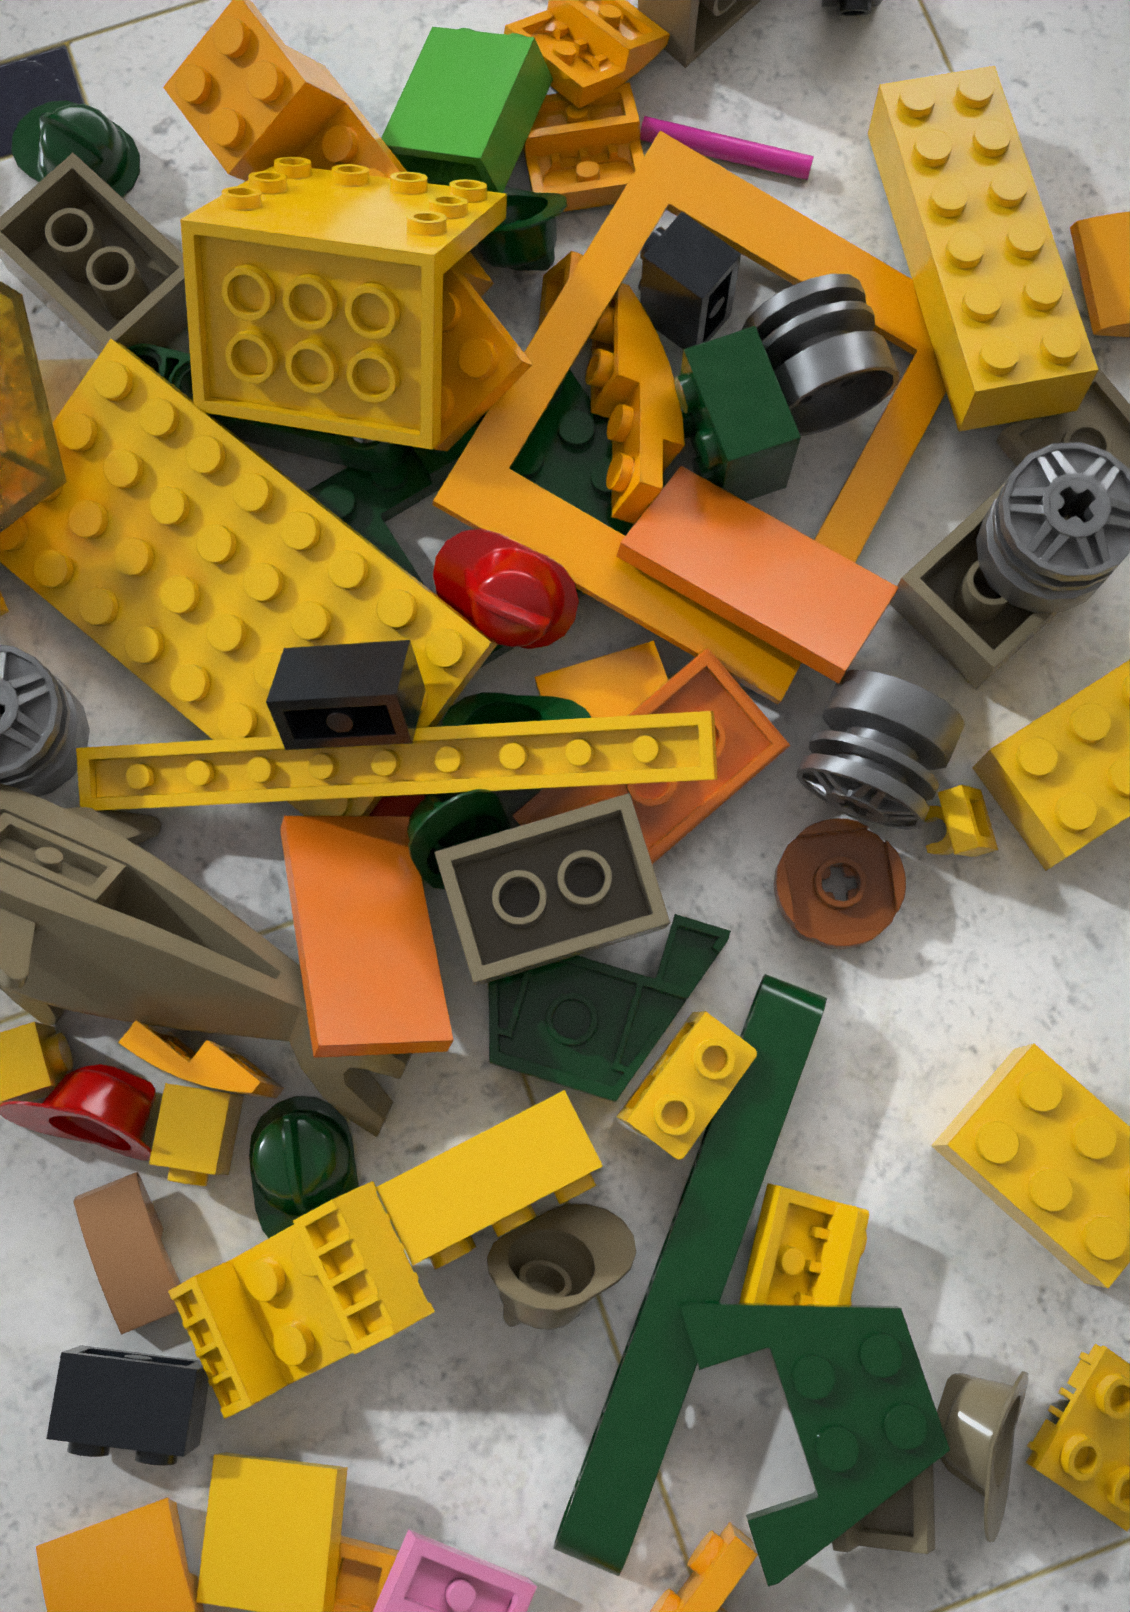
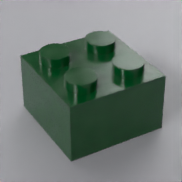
[674,326,801,501]

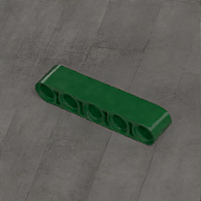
[127,344,408,473]

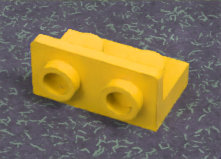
[616,1011,757,1160]

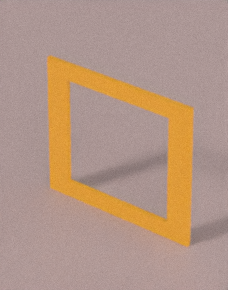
[432,131,946,705]

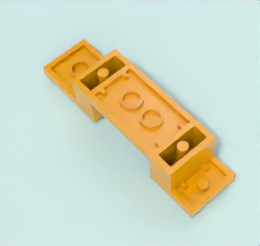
[163,0,533,452]

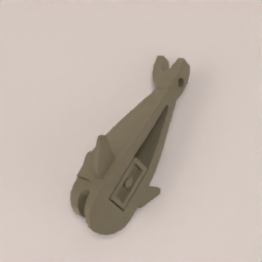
[0,783,413,1137]

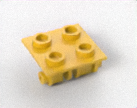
[1025,1344,1130,1532]

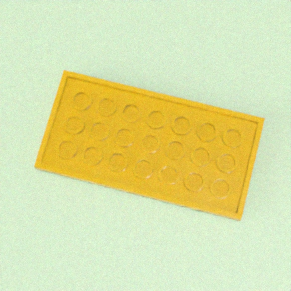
[0,338,497,816]

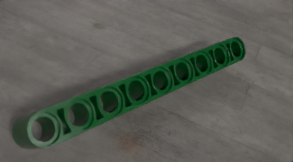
[553,974,827,1576]

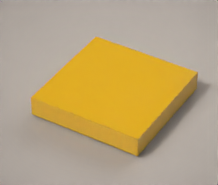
[196,1452,348,1612]

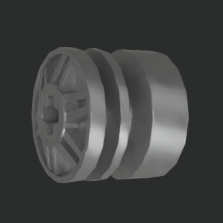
[741,273,899,436]
[976,442,1130,613]
[0,645,90,797]
[796,669,965,830]

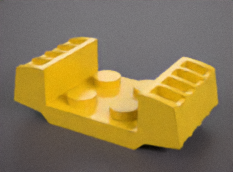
[168,1181,435,1419]

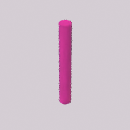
[640,116,814,180]

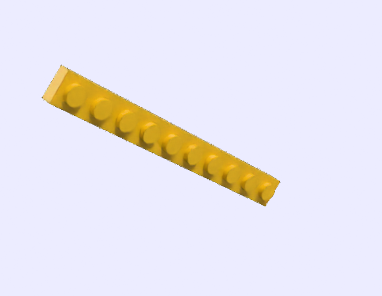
[76,711,718,811]

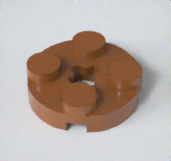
[774,818,906,949]

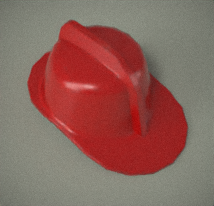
[433,528,579,649]
[0,1064,156,1161]

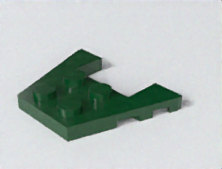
[488,914,731,1102]
[679,1302,950,1587]

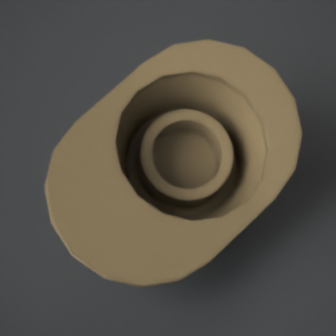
[487,1204,636,1330]
[937,1371,1029,1542]

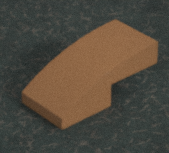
[73,1171,181,1335]

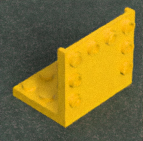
[180,157,507,450]

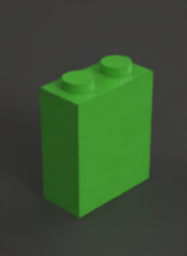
[381,26,553,193]

